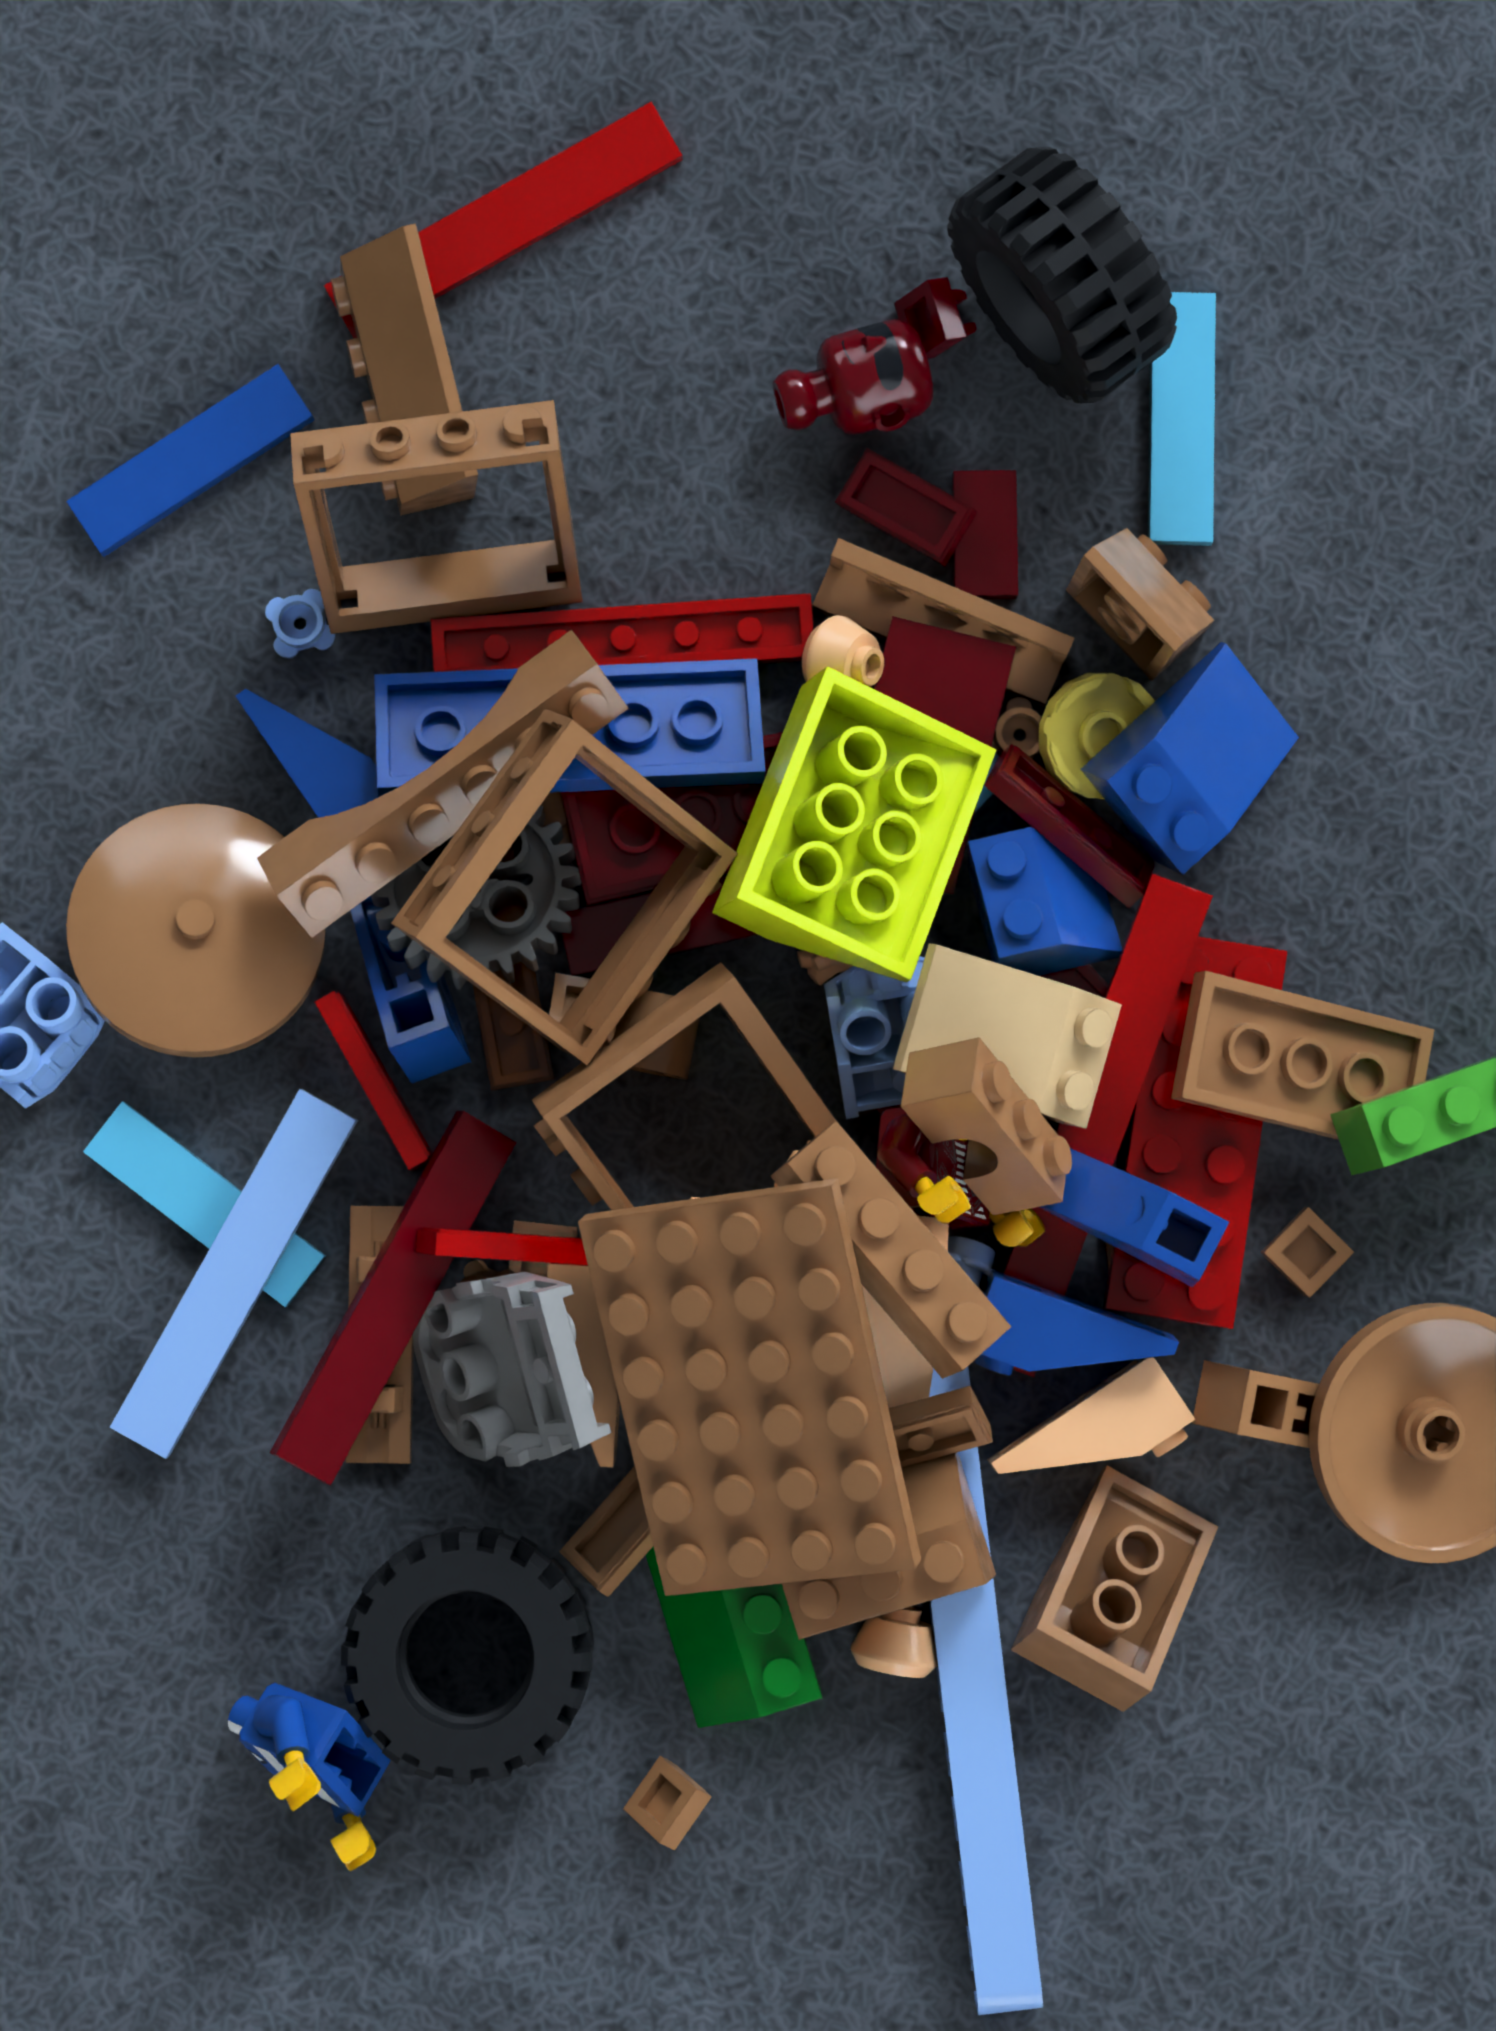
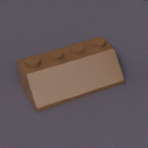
[331,223,478,516]

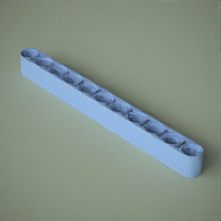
[929,1367,1043,2015]

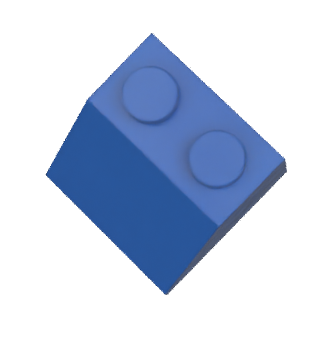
[968,827,1122,976]

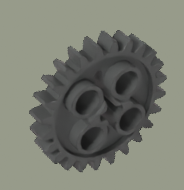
[371,805,581,989]

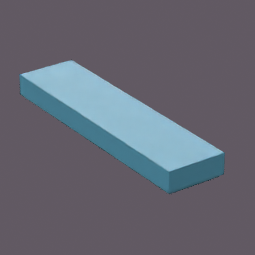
[1148,292,1216,546]
[83,1101,326,1307]

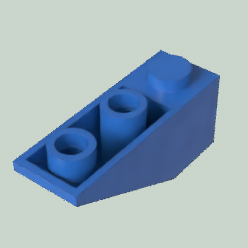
[1039,1148,1229,1287]

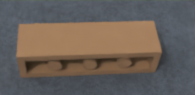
[770,1121,1011,1379]

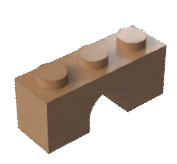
[901,1037,1072,1215]

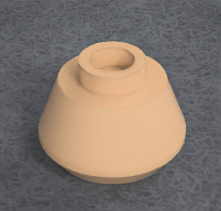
[802,615,884,687]
[850,1606,938,1678]

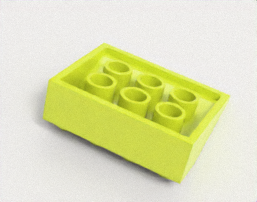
[712,666,996,982]

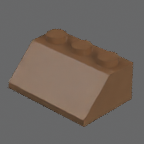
[782,1452,996,1640]

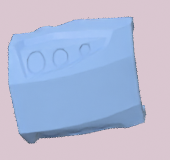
[0,922,105,1109]
[824,956,925,1119]

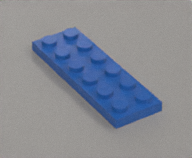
[374,659,766,797]

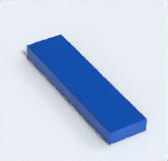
[66,364,315,557]

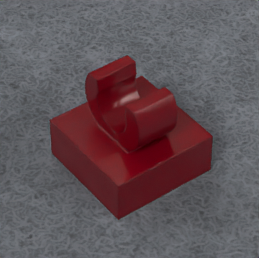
[894,277,977,359]

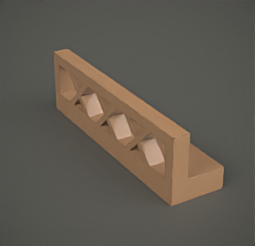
[812,538,1075,707]

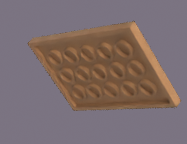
[578,1178,921,1596]

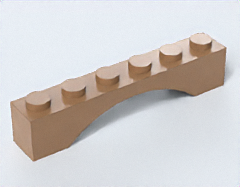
[257,629,629,938]

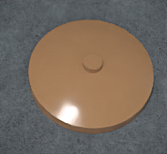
[66,804,326,1057]
[1309,1303,1496,1563]

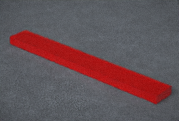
[1003,873,1213,1377]

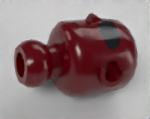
[772,319,933,434]

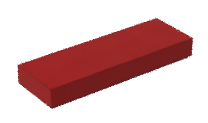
[315,991,433,1171]
[416,1227,588,1265]

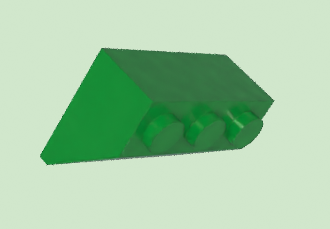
[646,1547,822,1728]

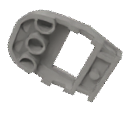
[413,1271,611,1467]

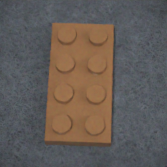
[1171,971,1434,1140]

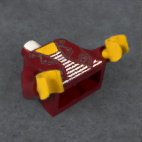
[876,1108,1045,1247]

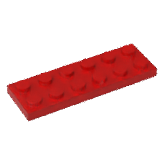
[1103,936,1288,1330]

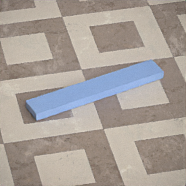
[110,1089,358,1459]

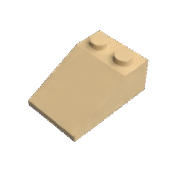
[893,943,1122,1129]

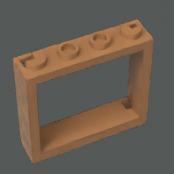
[290,400,583,634]
[391,709,738,1066]
[531,962,836,1210]

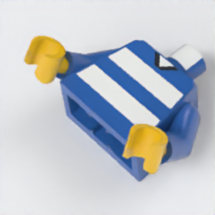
[228,1683,391,1871]

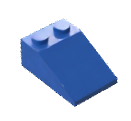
[1081,642,1299,875]

